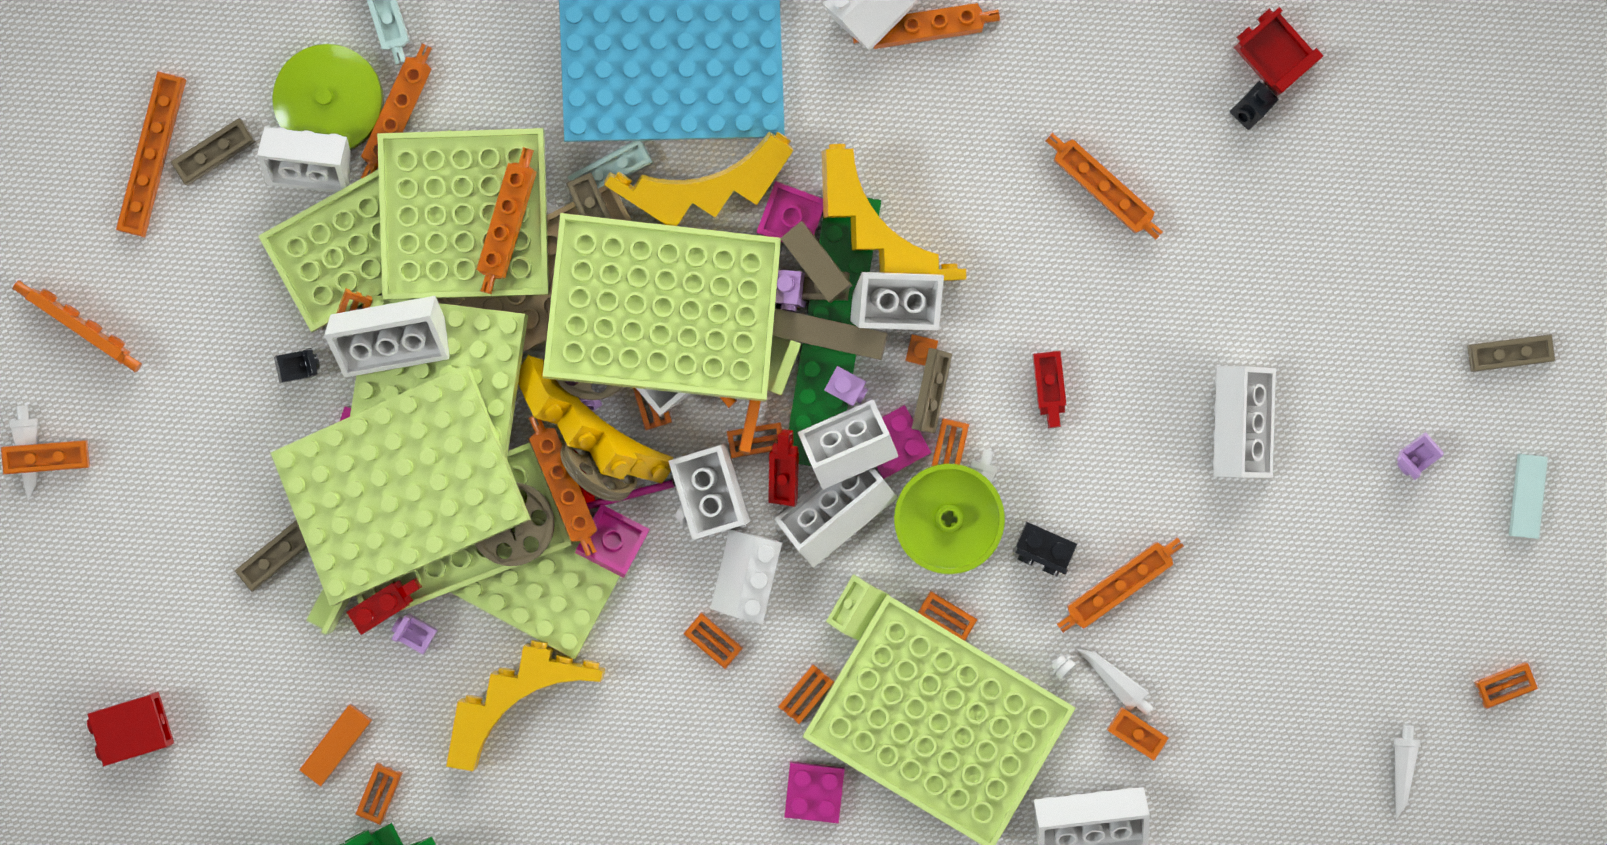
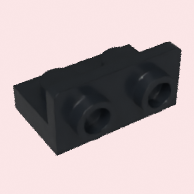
[1013,521,1077,577]

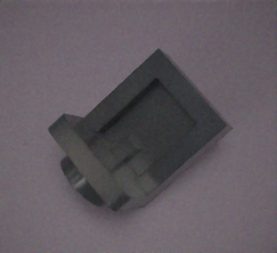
[1230,80,1279,130]
[274,348,320,384]

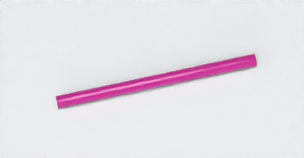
[586,480,674,510]

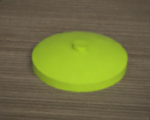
[272,44,384,150]
[894,464,1005,574]

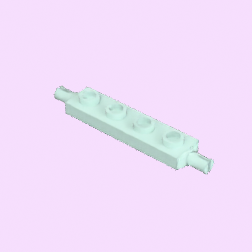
[367,0,410,66]

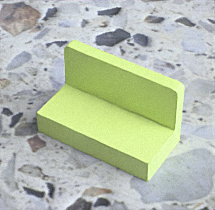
[768,336,801,396]
[826,574,889,641]
[307,589,351,635]

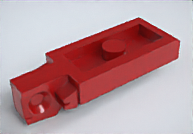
[1032,351,1067,428]
[768,429,799,507]
[346,578,422,635]

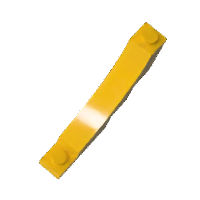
[604,131,794,226]
[821,144,967,281]

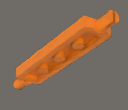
[852,3,1000,49]
[360,43,432,178]
[1045,133,1163,240]
[476,147,537,295]
[12,280,142,373]
[528,416,597,556]
[1056,538,1184,633]

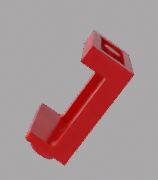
[1233,7,1324,96]
[87,691,174,767]

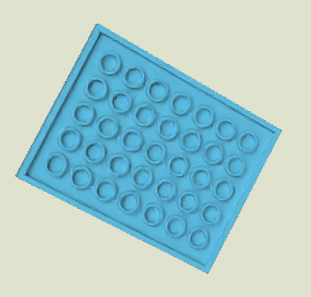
[559,0,785,142]

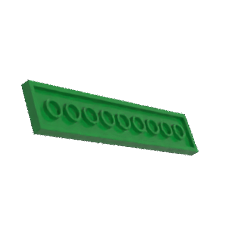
[788,198,882,466]

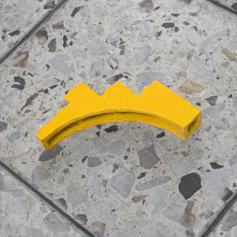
[518,355,674,484]
[446,640,605,771]

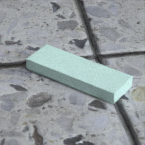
[568,141,653,188]
[1509,454,1548,539]

